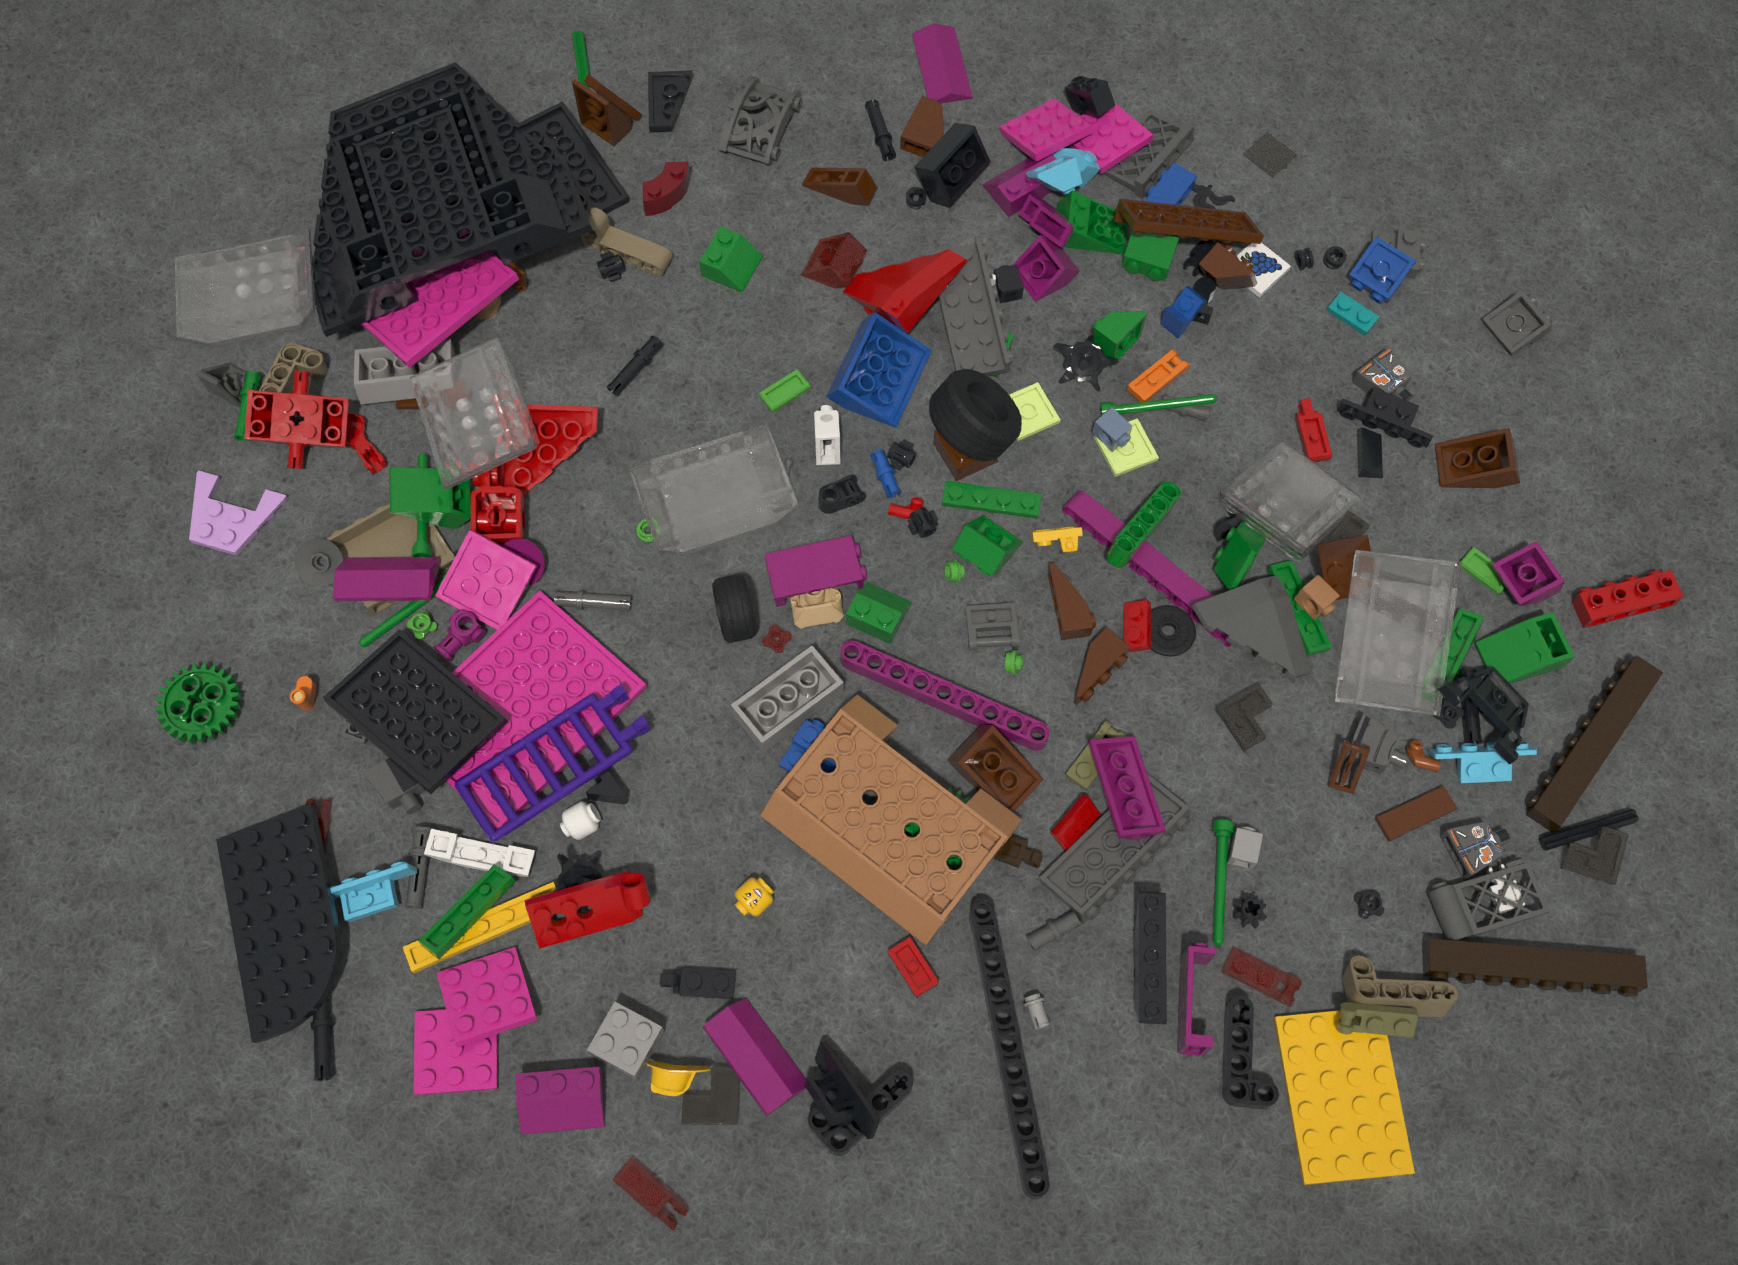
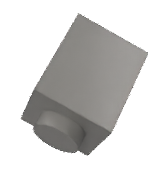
[1227,827,1263,870]

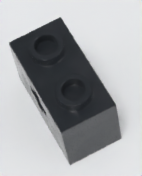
[1064,76,1115,117]

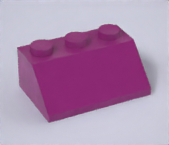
[982,155,1056,217]
[516,1067,605,1135]

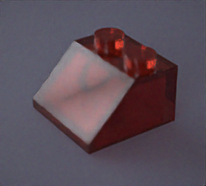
[801,232,867,289]

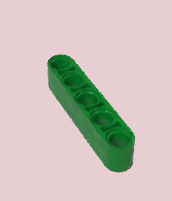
[1107,481,1181,568]

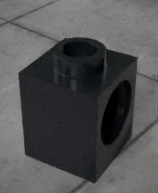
[994,264,1024,304]

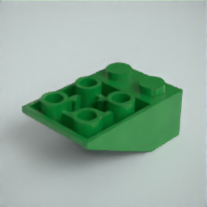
[1056,190,1128,255]
[389,467,471,529]
[1475,612,1575,684]

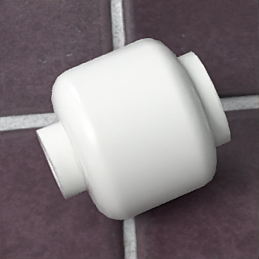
[560,801,601,840]

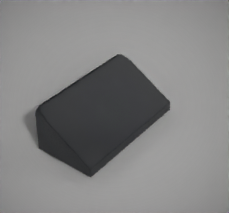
[1357,428,1383,479]

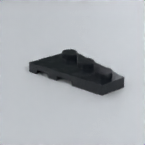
[648,70,693,132]

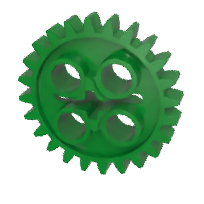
[155,663,242,745]

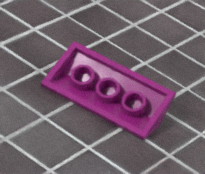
[912,23,973,103]
[333,557,441,601]
[1088,736,1166,840]
[703,998,806,1116]

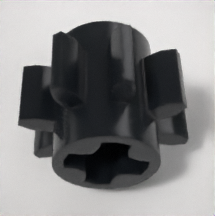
[596,251,624,282]
[887,439,917,471]
[908,507,939,538]
[1233,895,1267,929]

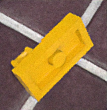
[1029,526,1082,552]

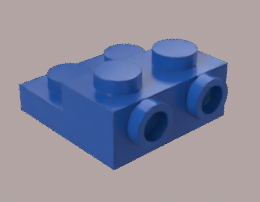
[1348,236,1416,304]
[779,719,836,773]

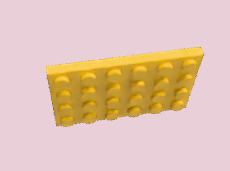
[1274,1011,1415,1185]

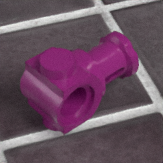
[433,609,486,661]

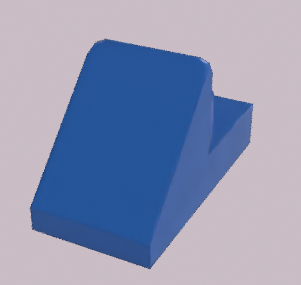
[1161,286,1206,338]

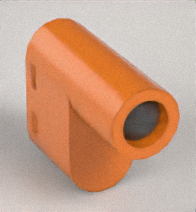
[290,676,317,711]

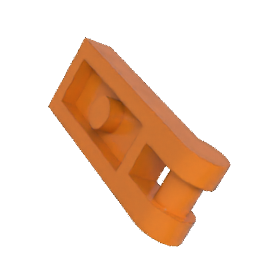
[1127,349,1190,402]

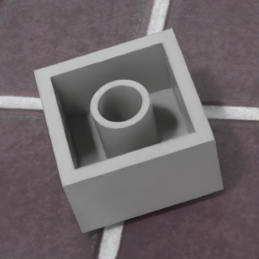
[587,1002,665,1081]

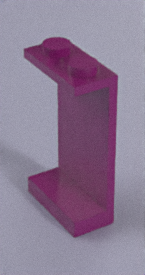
[765,535,867,607]
[1177,943,1216,1056]

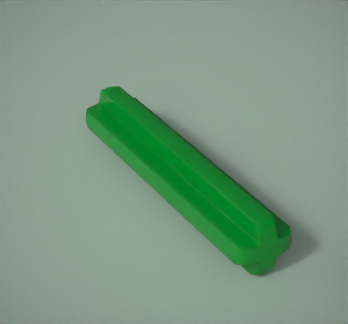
[572,30,590,87]

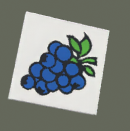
[1237,243,1291,298]

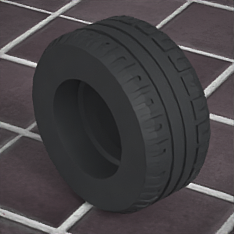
[929,369,1022,461]

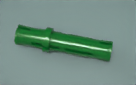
[234,371,261,441]

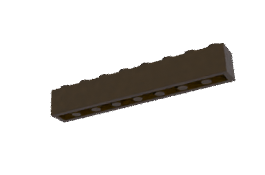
[1526,655,1663,833]
[1422,939,1648,997]

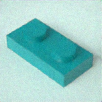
[1326,292,1380,336]

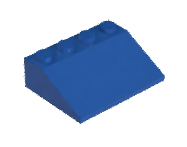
[826,312,932,428]

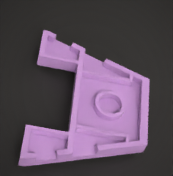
[189,470,288,556]

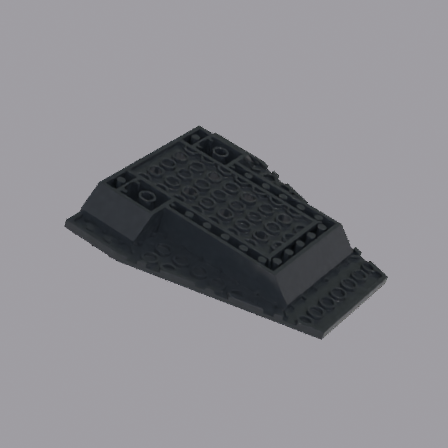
[308,62,593,337]

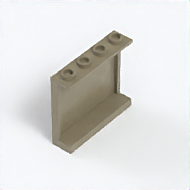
[326,504,455,617]

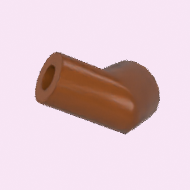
[507,262,526,291]
[1406,740,1441,772]

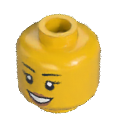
[734,877,774,917]

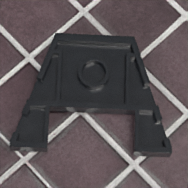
[1438,666,1529,765]

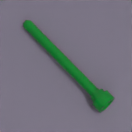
[1101,394,1217,415]
[412,453,432,557]
[359,567,450,647]
[1213,820,1234,946]

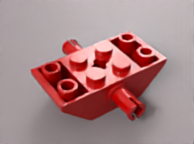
[244,370,349,469]

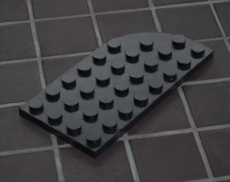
[216,804,341,1043]

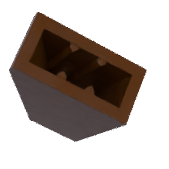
[900,96,943,157]

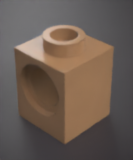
[1294,575,1340,620]

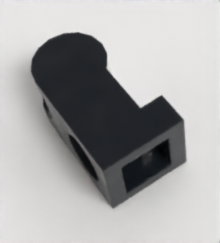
[1192,277,1216,325]

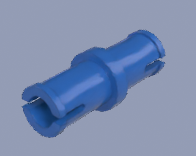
[870,449,901,499]

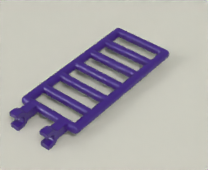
[455,684,651,842]

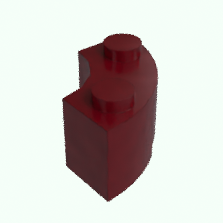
[643,161,690,216]

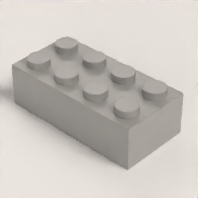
[354,339,457,404]
[731,645,844,753]

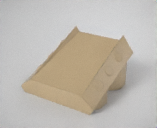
[790,587,844,629]

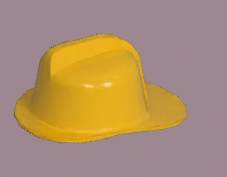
[645,1061,712,1096]

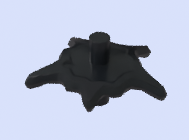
[1054,335,1118,392]
[553,853,602,913]

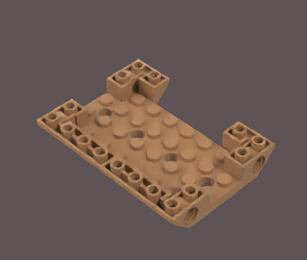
[760,694,1023,946]

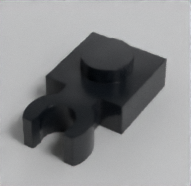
[1183,239,1216,277]

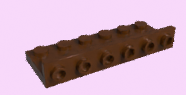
[1114,199,1264,245]

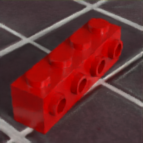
[1572,570,1684,628]

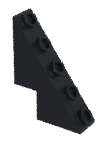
[1133,892,1167,1024]

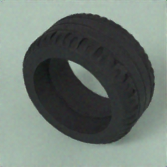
[712,574,756,643]

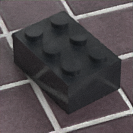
[914,122,991,206]

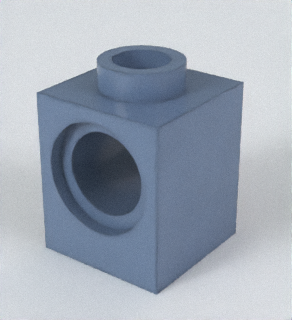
[1092,407,1132,452]

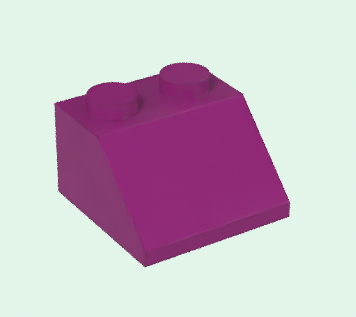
[1013,235,1080,302]
[1492,541,1565,606]

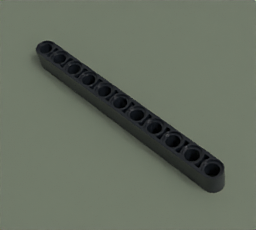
[969,899,1050,1200]

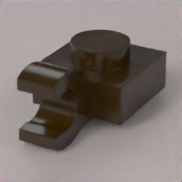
[994,836,1043,869]

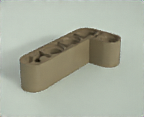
[581,207,673,277]
[259,343,328,394]
[1342,955,1458,1017]

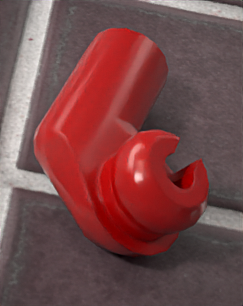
[888,497,924,519]

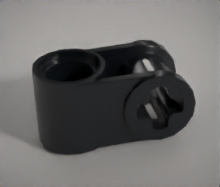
[818,475,866,514]

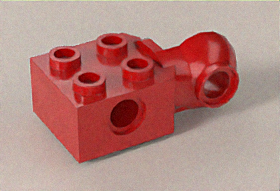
[471,455,525,546]

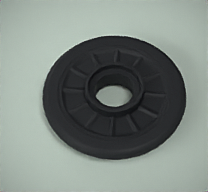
[1151,605,1196,657]

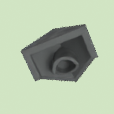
[197,362,246,408]

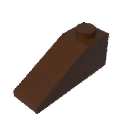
[802,168,877,204]
[1047,563,1096,640]

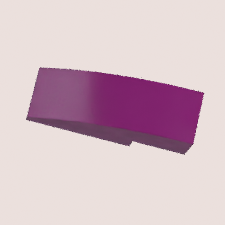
[1019,194,1075,248]

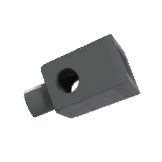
[1343,713,1408,774]

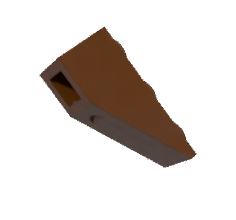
[1074,627,1129,706]

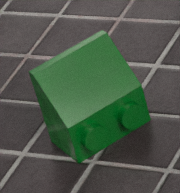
[699,226,763,293]
[1121,231,1179,281]
[1092,311,1147,367]
[952,515,1023,576]
[1214,522,1268,590]
[846,582,912,644]

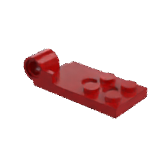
[525,870,651,949]

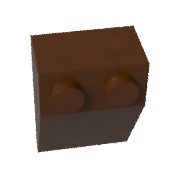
[572,79,632,147]
[1435,428,1520,488]
[948,724,1043,813]

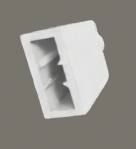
[814,405,840,465]

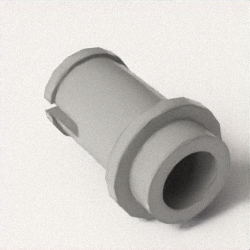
[1024,993,1051,1030]

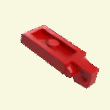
[1296,398,1332,463]

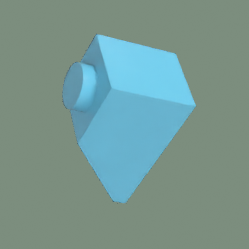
[1051,148,1100,187]
[1026,156,1083,194]

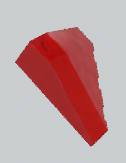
[843,249,967,333]
[498,403,598,498]

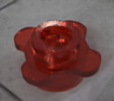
[762,625,791,653]

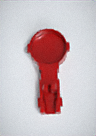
[346,413,387,475]

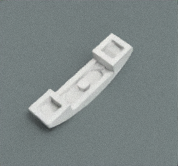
[424,829,535,877]

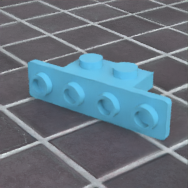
[1428,741,1537,783]
[330,862,418,922]

